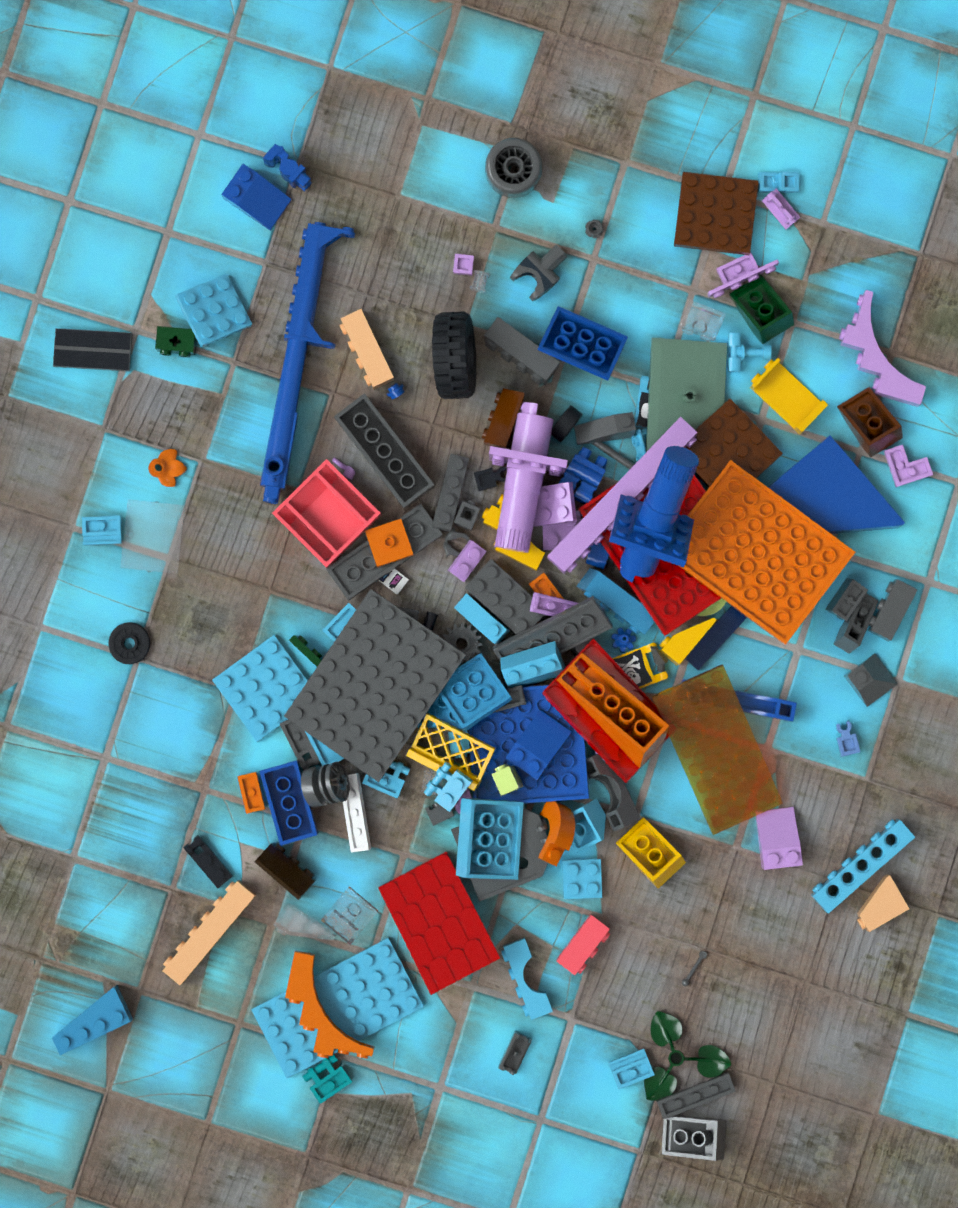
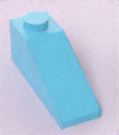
[454,593,510,645]

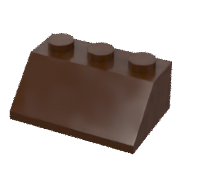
[482,388,525,449]

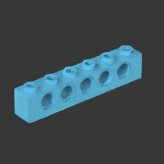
[811,819,915,914]

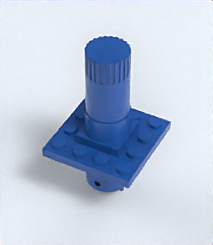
[609,446,699,582]

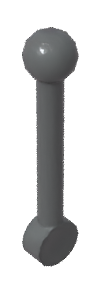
[682,951,707,986]

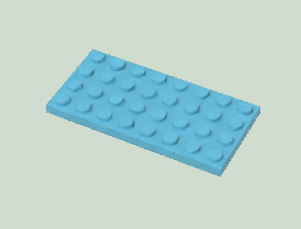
[251,937,424,1079]

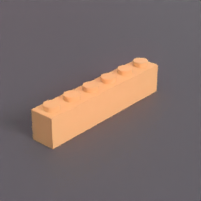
[162,880,256,985]

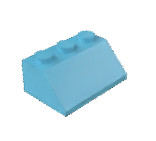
[500,641,566,688]

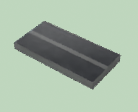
[53,328,132,372]

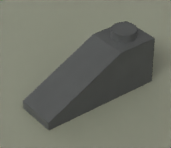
[574,412,636,445]
[833,593,878,654]

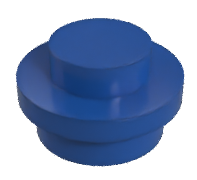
[387,383,405,400]

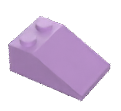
[755,807,803,870]

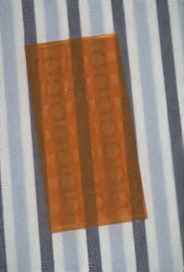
[651,664,783,835]

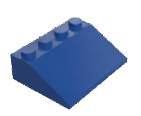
[537,306,628,381]

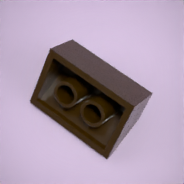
[254,843,316,900]

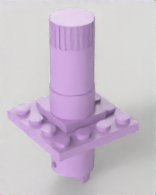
[489,402,568,553]

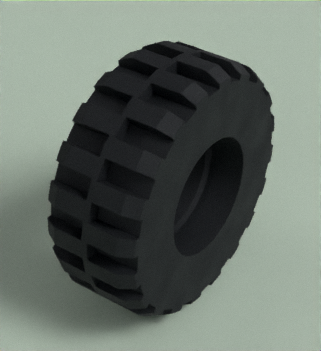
[432,311,477,399]

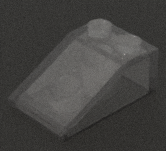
[273,903,337,940]

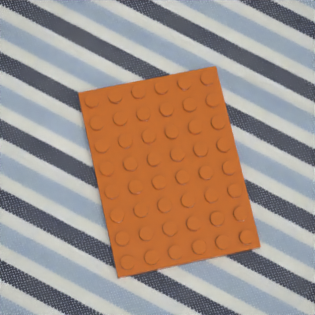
[679,460,855,645]

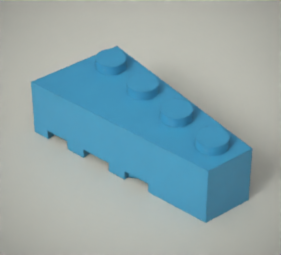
[576,568,654,635]
[52,985,134,1055]

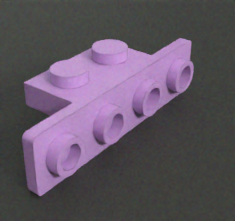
[707,252,779,298]

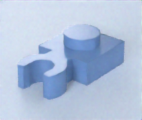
[836,721,860,757]

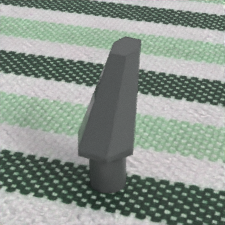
[650,646,668,672]

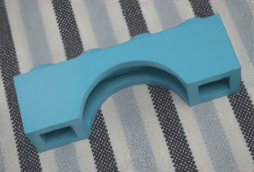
[501,937,553,1020]

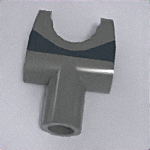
[510,245,567,301]

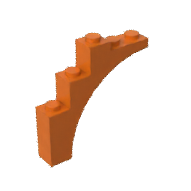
[285,950,375,1059]

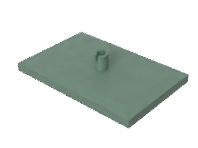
[646,338,727,452]

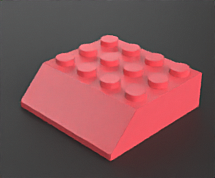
[272,459,381,568]

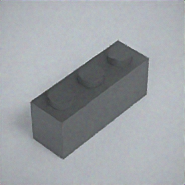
[868,579,917,642]

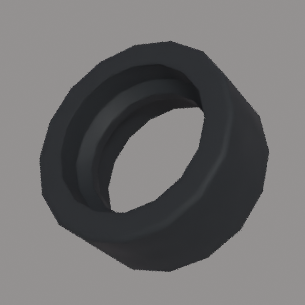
[551,405,583,442]

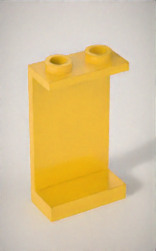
[750,358,828,435]

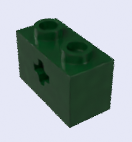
[155,326,197,358]

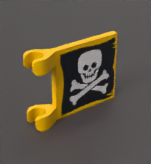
[612,643,668,689]

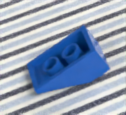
[221,164,292,231]
[505,710,572,780]

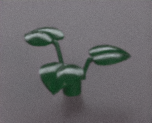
[644,1011,731,1101]

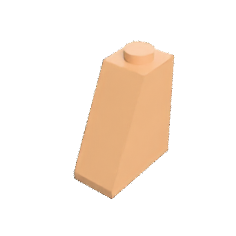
[857,874,909,932]

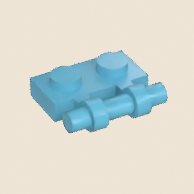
[362,761,411,799]
[424,762,473,812]

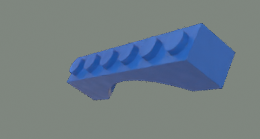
[678,679,797,722]

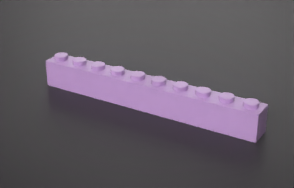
[547,417,697,574]

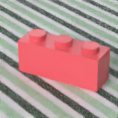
[556,914,610,975]

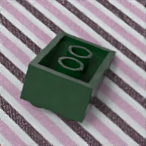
[729,275,794,344]

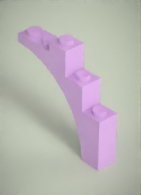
[839,290,926,407]

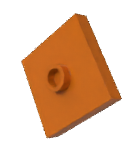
[365,519,414,568]

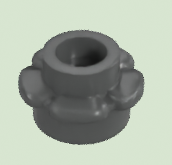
[585,220,604,238]

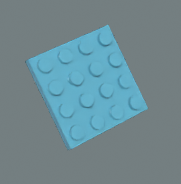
[212,635,308,742]

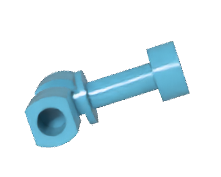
[728,333,771,372]

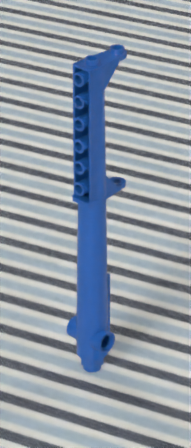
[260,222,355,504]

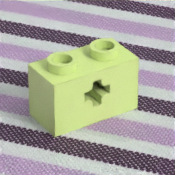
[492,764,524,796]

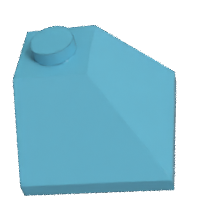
[572,798,606,853]

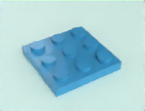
[439,653,512,731]

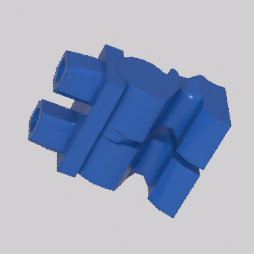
[263,144,312,192]
[558,447,608,505]

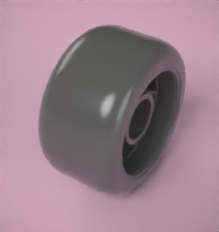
[485,138,542,198]

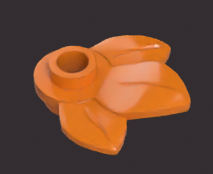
[148,449,187,487]

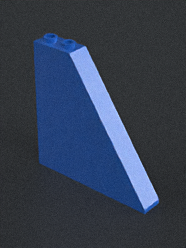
[768,435,905,534]

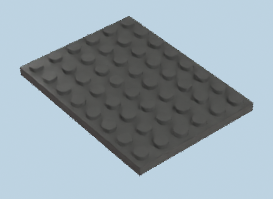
[284,589,466,782]

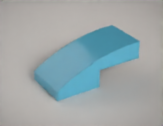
[758,172,799,193]

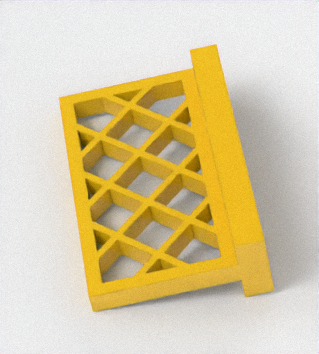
[406,713,496,791]

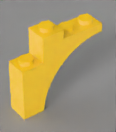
[482,494,545,571]

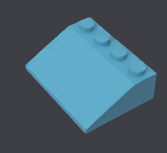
[456,798,524,880]

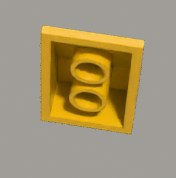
[659,618,716,666]
[616,817,686,889]

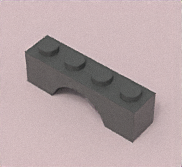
[587,754,641,831]

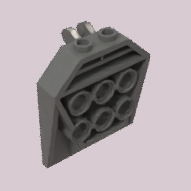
[451,808,548,902]

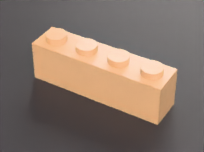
[339,309,394,389]

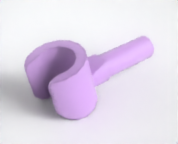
[332,457,355,480]

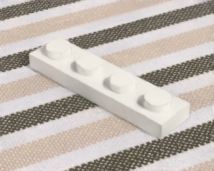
[343,773,371,853]

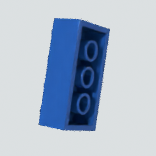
[259,760,319,846]

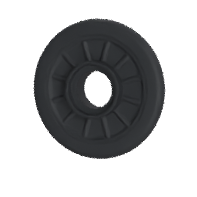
[108,622,150,664]

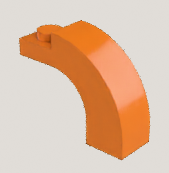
[538,801,575,867]

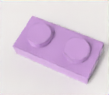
[448,540,487,582]

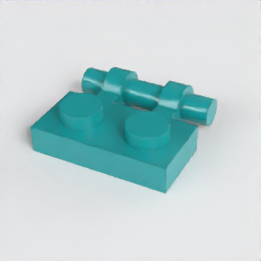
[302,1054,352,1104]

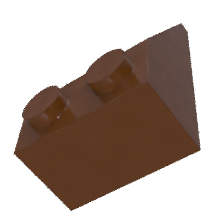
[837,387,903,457]

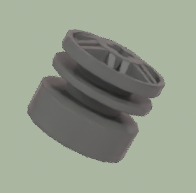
[301,762,350,808]

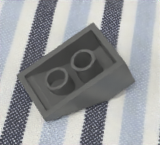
[662,1116,726,1161]

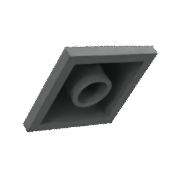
[844,653,898,707]

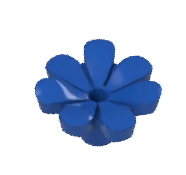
[611,628,636,653]

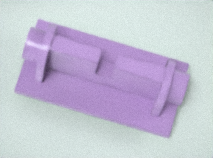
[762,188,801,230]

